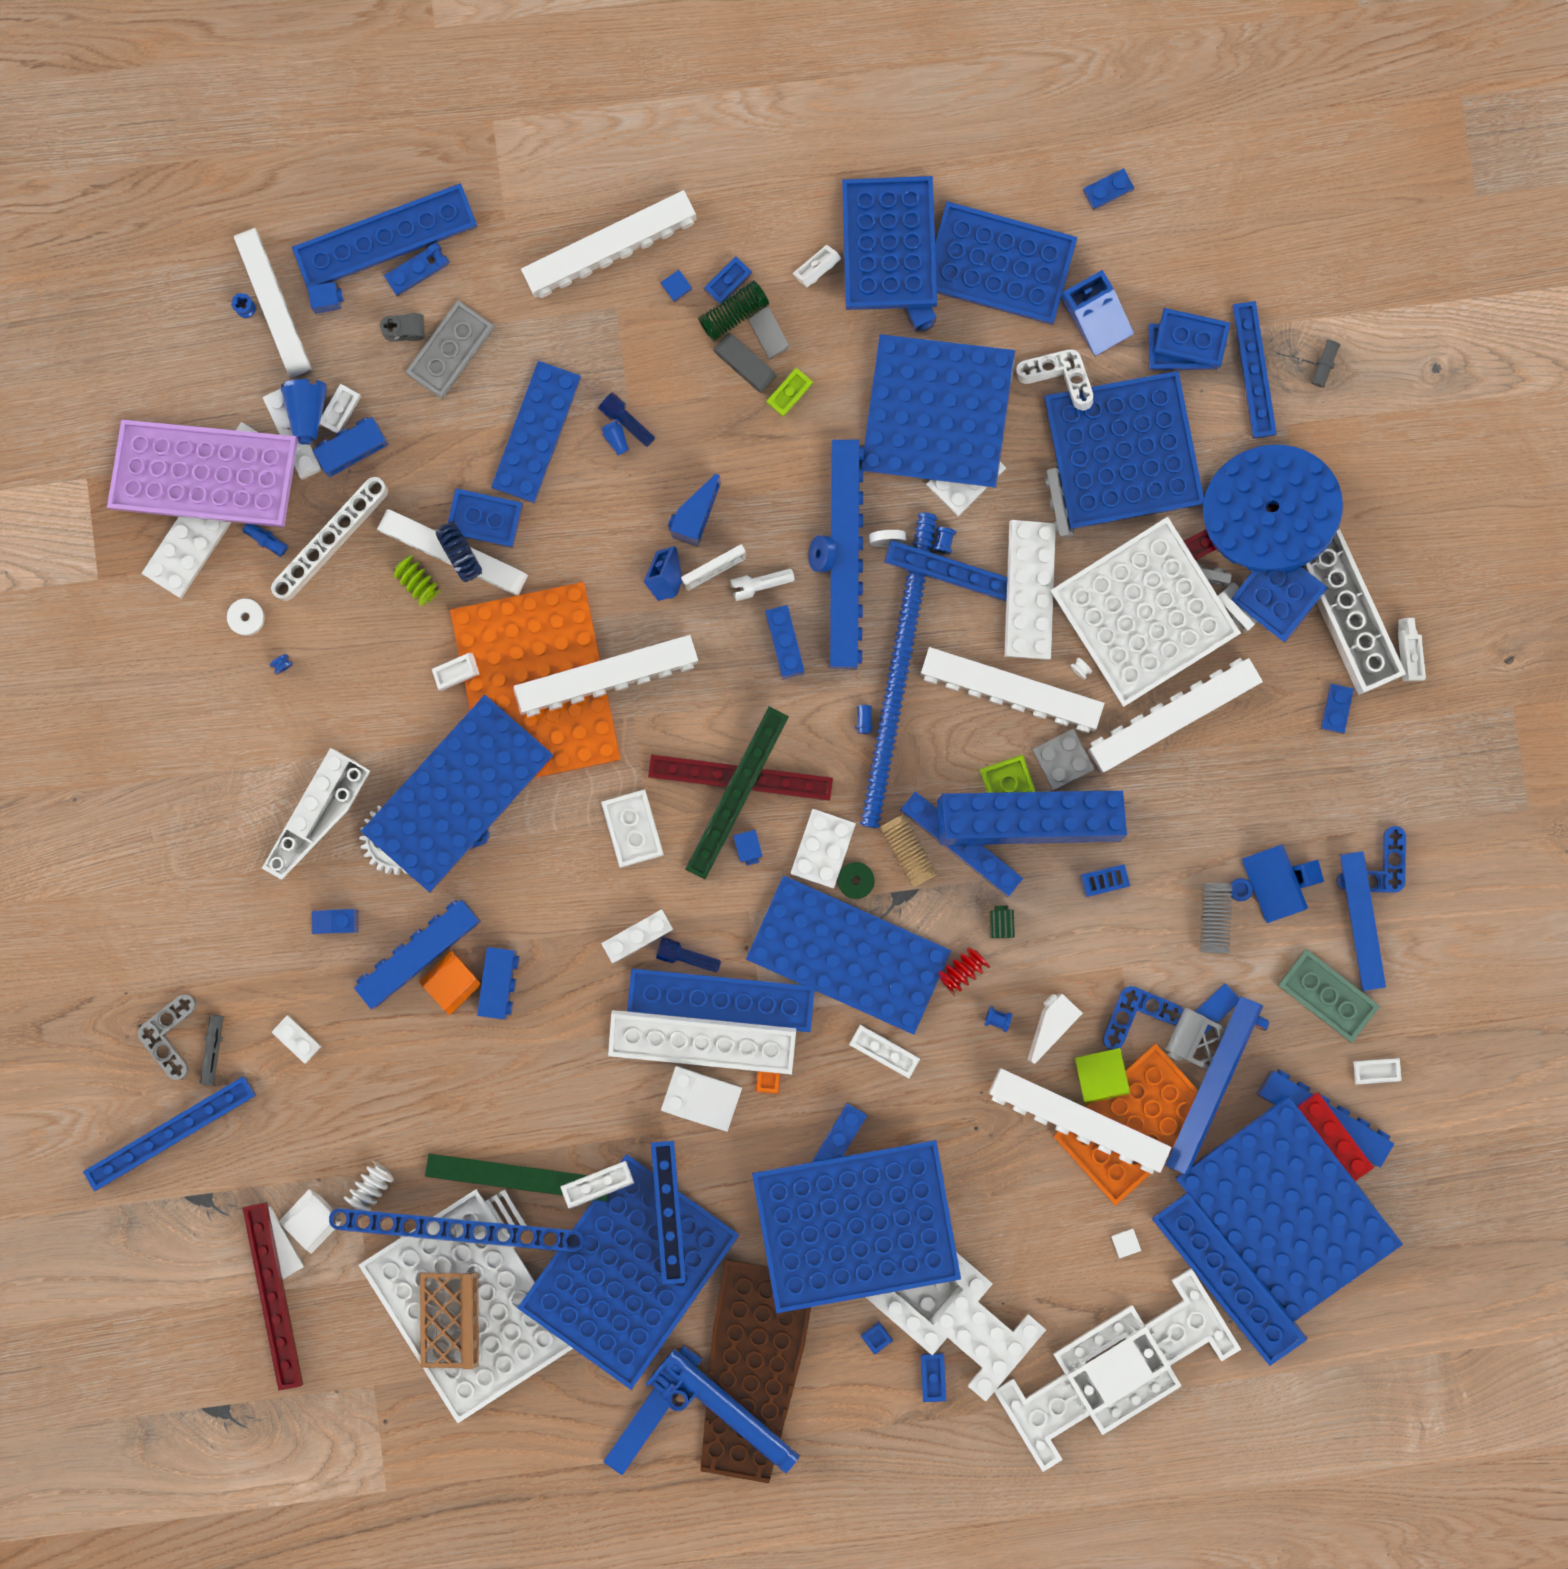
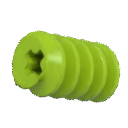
[393,555,441,606]

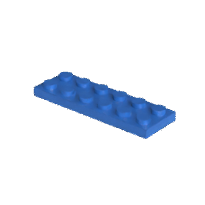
[491,361,581,504]

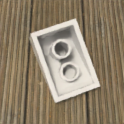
[1027,994,1083,1064]
[661,1066,742,1132]

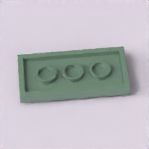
[1277,949,1380,1043]

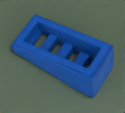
[1080,864,1130,897]

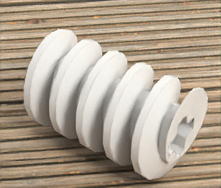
[344,1160,394,1211]

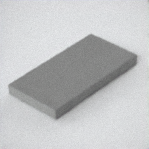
[405,300,495,400]

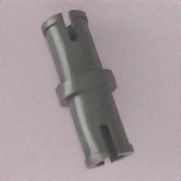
[1311,340,1340,388]

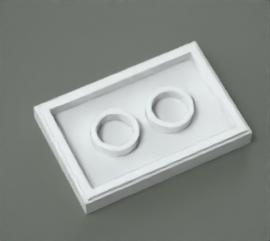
[681,544,746,591]
[601,789,664,868]

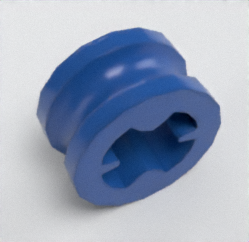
[269,654,293,675]

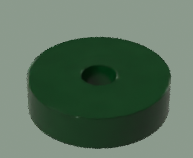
[838,862,875,899]

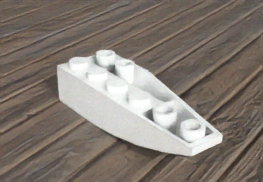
[262,748,371,880]

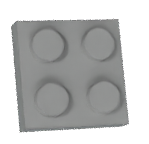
[1032,729,1094,790]

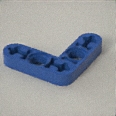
[1336,826,1406,893]
[1103,986,1183,1050]

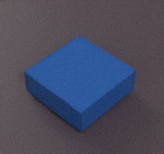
[661,270,692,302]
[861,1322,893,1355]

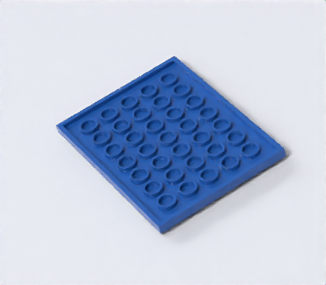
[1176,1095,1403,1321]
[752,1140,961,1313]
[517,1154,739,1390]

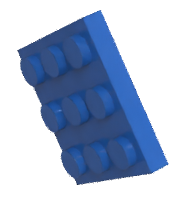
[1231,566,1329,642]

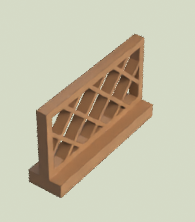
[420,1272,479,1369]

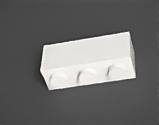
[601,909,674,964]

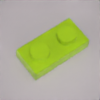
[766,368,813,418]

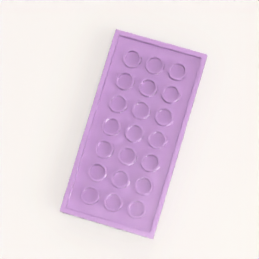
[107,420,298,527]

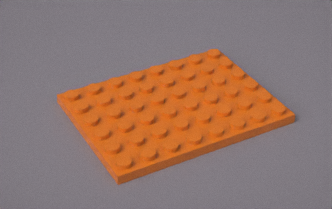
[450,582,621,779]

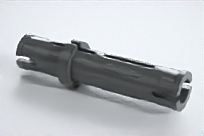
[199,1014,224,1085]

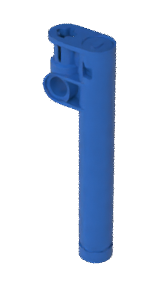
[645,1348,800,1474]

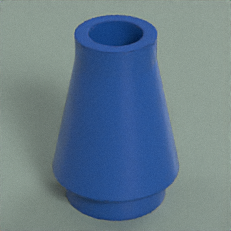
[601,420,630,456]

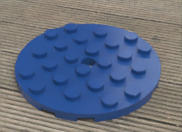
[1203,445,1343,573]

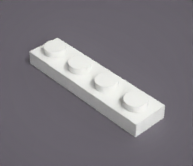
[263,389,322,480]

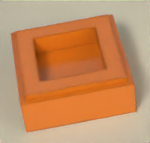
[755,1071,781,1094]

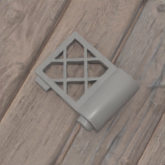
[1165,1008,1226,1075]

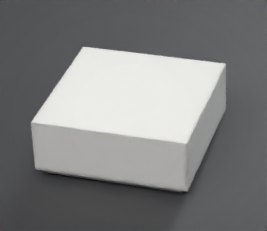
[1111,1228,1141,1259]

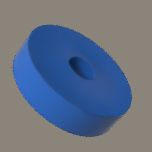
[808,535,836,573]

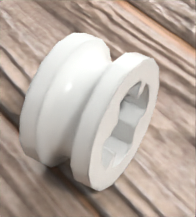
[1070,658,1093,680]

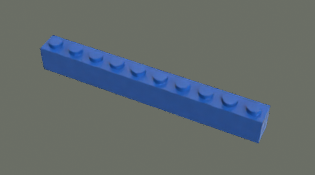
[830,440,864,669]

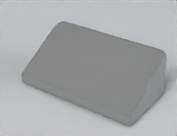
[748,307,789,359]

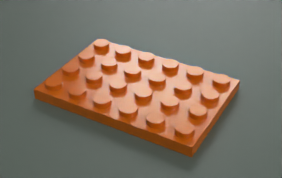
[1053,1043,1218,1206]

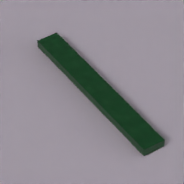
[685,706,789,879]
[425,1153,609,1202]

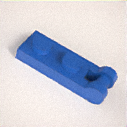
[384,243,450,296]

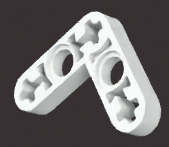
[1016,349,1093,410]

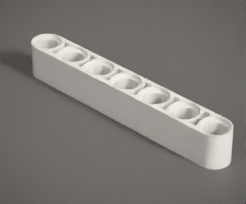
[234,228,312,379]
[271,477,388,601]
[377,509,528,596]

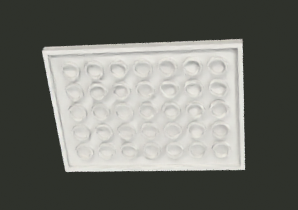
[359,1189,573,1424]

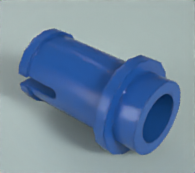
[855,705,873,734]

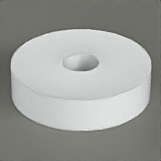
[869,530,906,547]
[227,599,265,636]

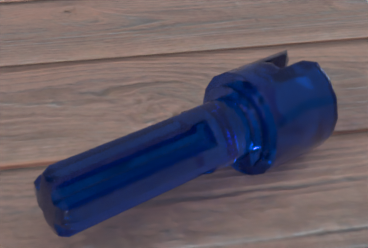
[598,392,655,447]
[656,937,721,973]

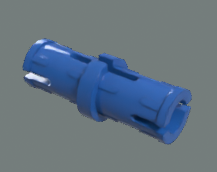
[242,524,288,558]

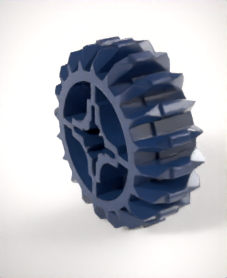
[436,521,482,582]

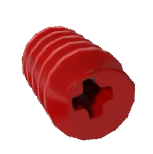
[938,947,990,997]

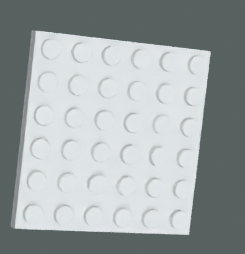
[1050,517,1241,707]

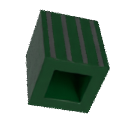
[989,905,1015,939]

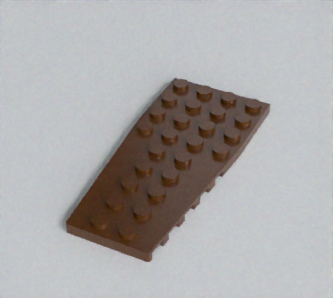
[700,1259,811,1483]

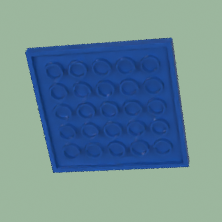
[861,334,1016,488]
[1044,371,1204,529]

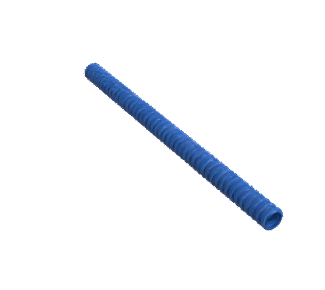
[860,512,938,829]

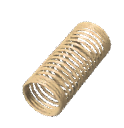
[880,814,938,888]

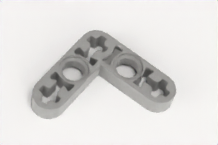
[138,994,197,1080]

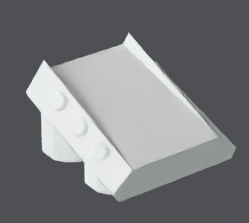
[279,1189,342,1254]

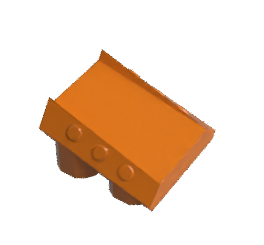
[419,950,482,1015]

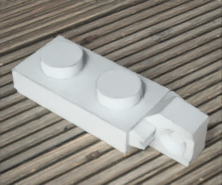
[1398,618,1426,681]

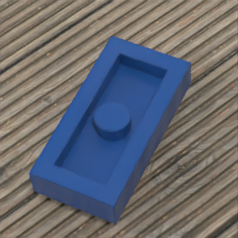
[1083,168,1134,210]
[704,256,752,304]
[1321,684,1354,734]
[920,1353,946,1402]

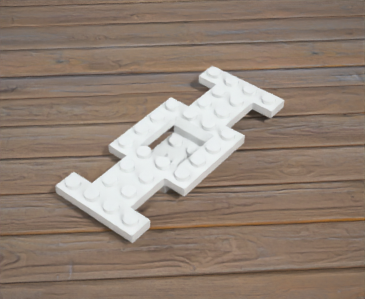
[866,1252,1046,1401]
[995,1268,1241,1472]

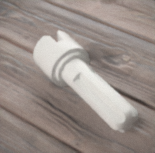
[730,568,795,602]

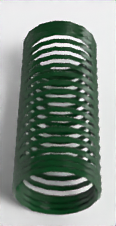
[698,280,770,342]

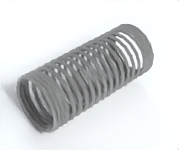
[1200,883,1233,954]

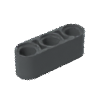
[713,333,777,393]

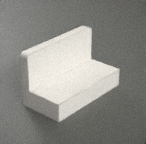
[1218,582,1257,633]

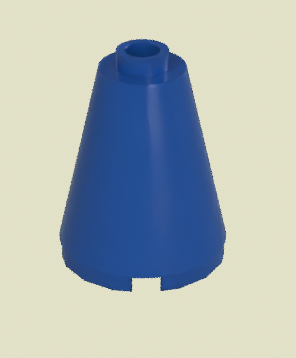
[281,379,327,445]

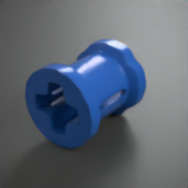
[231,293,256,318]
[932,527,957,554]
[984,1006,1012,1032]

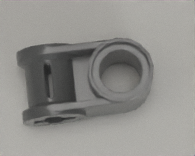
[380,313,425,341]

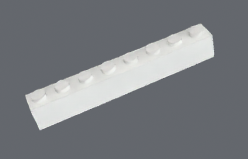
[521,190,697,298]
[513,635,698,717]
[920,647,1104,733]
[1087,658,1263,774]
[989,1068,1172,1174]

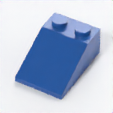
[668,474,721,547]

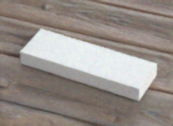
[849,1025,920,1079]
[560,1161,634,1209]
[268,1206,305,1279]

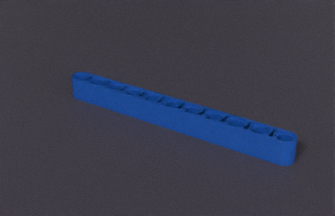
[329,1208,585,1253]

